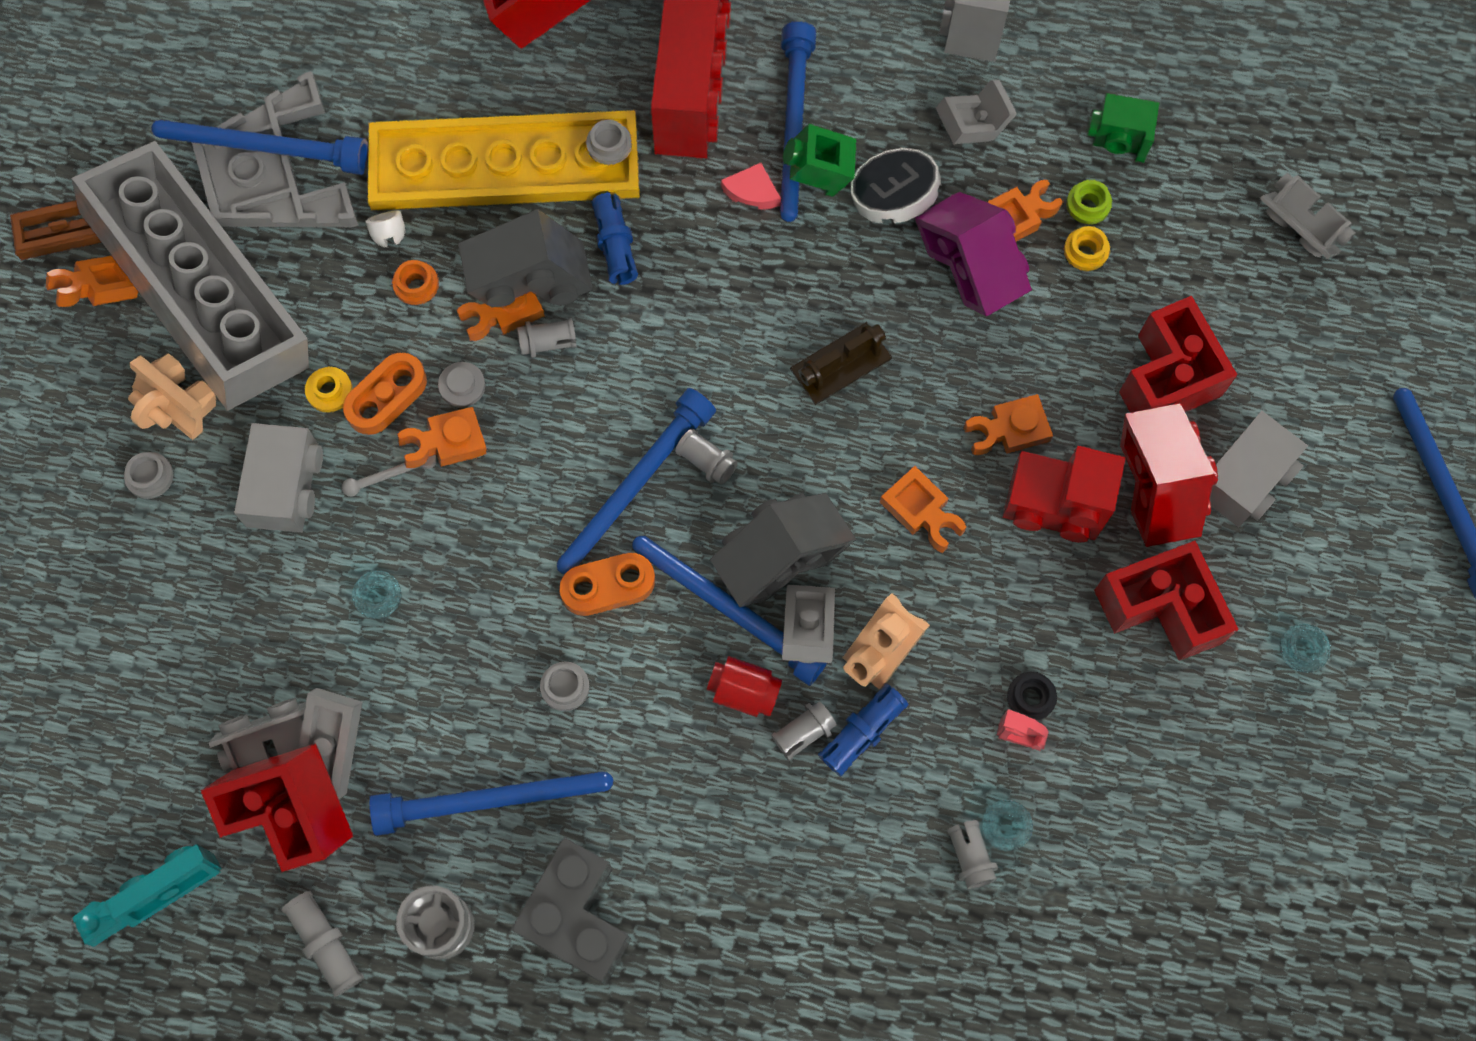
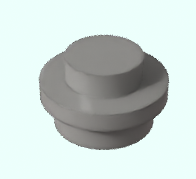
[586,120,632,165]
[438,362,486,407]
[124,452,174,499]
[540,662,590,711]

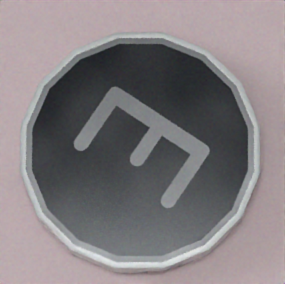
[851,148,941,223]

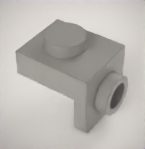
[936,80,1016,144]

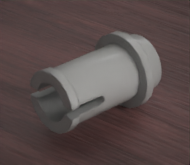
[517,318,576,358]
[675,429,738,485]
[771,701,837,761]
[947,820,998,889]

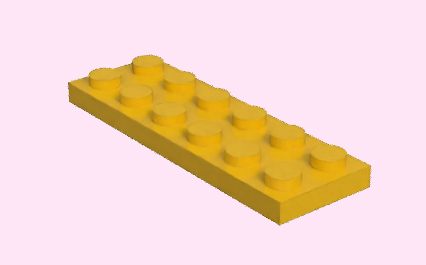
[368,110,640,210]

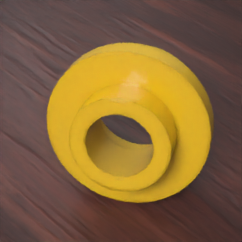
[1064,226,1110,271]
[305,367,353,413]

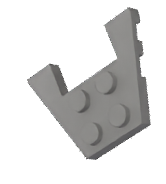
[192,71,358,227]

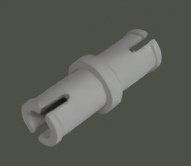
[281,891,365,997]

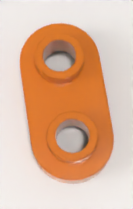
[343,353,427,435]
[559,553,655,616]

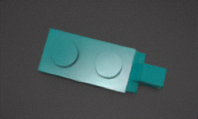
[72,844,222,947]

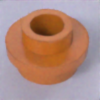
[392,260,439,305]

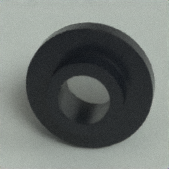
[1007,672,1057,721]

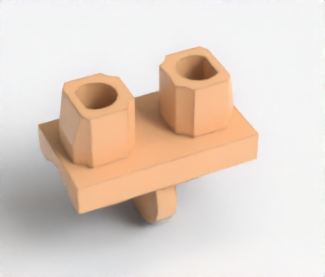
[128,353,216,440]
[842,594,930,689]

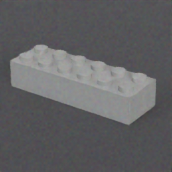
[71,141,309,411]

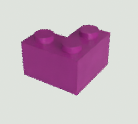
[914,192,1032,317]

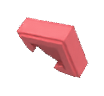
[721,163,781,210]
[996,709,1049,751]

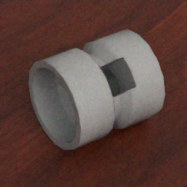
[396,885,474,960]

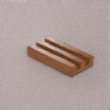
[10,200,101,260]

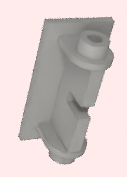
[1260,173,1356,259]
[208,698,306,771]

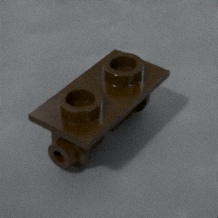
[790,322,892,405]

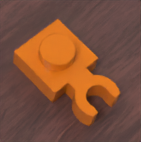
[987,180,1063,241]
[45,255,138,307]
[457,292,545,341]
[964,394,1053,455]
[397,407,487,468]
[880,466,966,553]

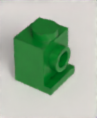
[1087,93,1160,163]
[783,124,856,197]

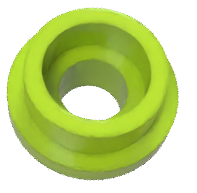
[1066,180,1112,224]

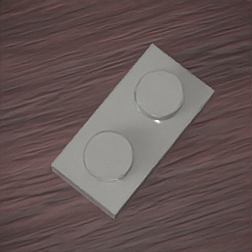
[782,585,835,663]
[298,688,362,799]

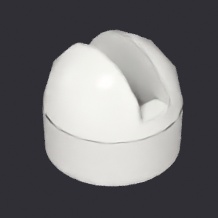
[365,211,405,247]

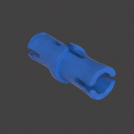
[591,192,638,285]
[818,683,909,777]

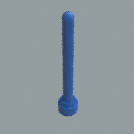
[780,22,816,222]
[151,120,368,175]
[557,388,716,575]
[1393,388,1476,599]
[632,536,828,686]
[369,772,613,836]

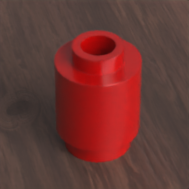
[706,656,783,717]

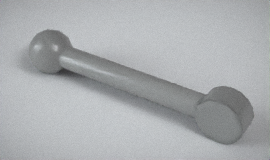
[342,455,437,497]

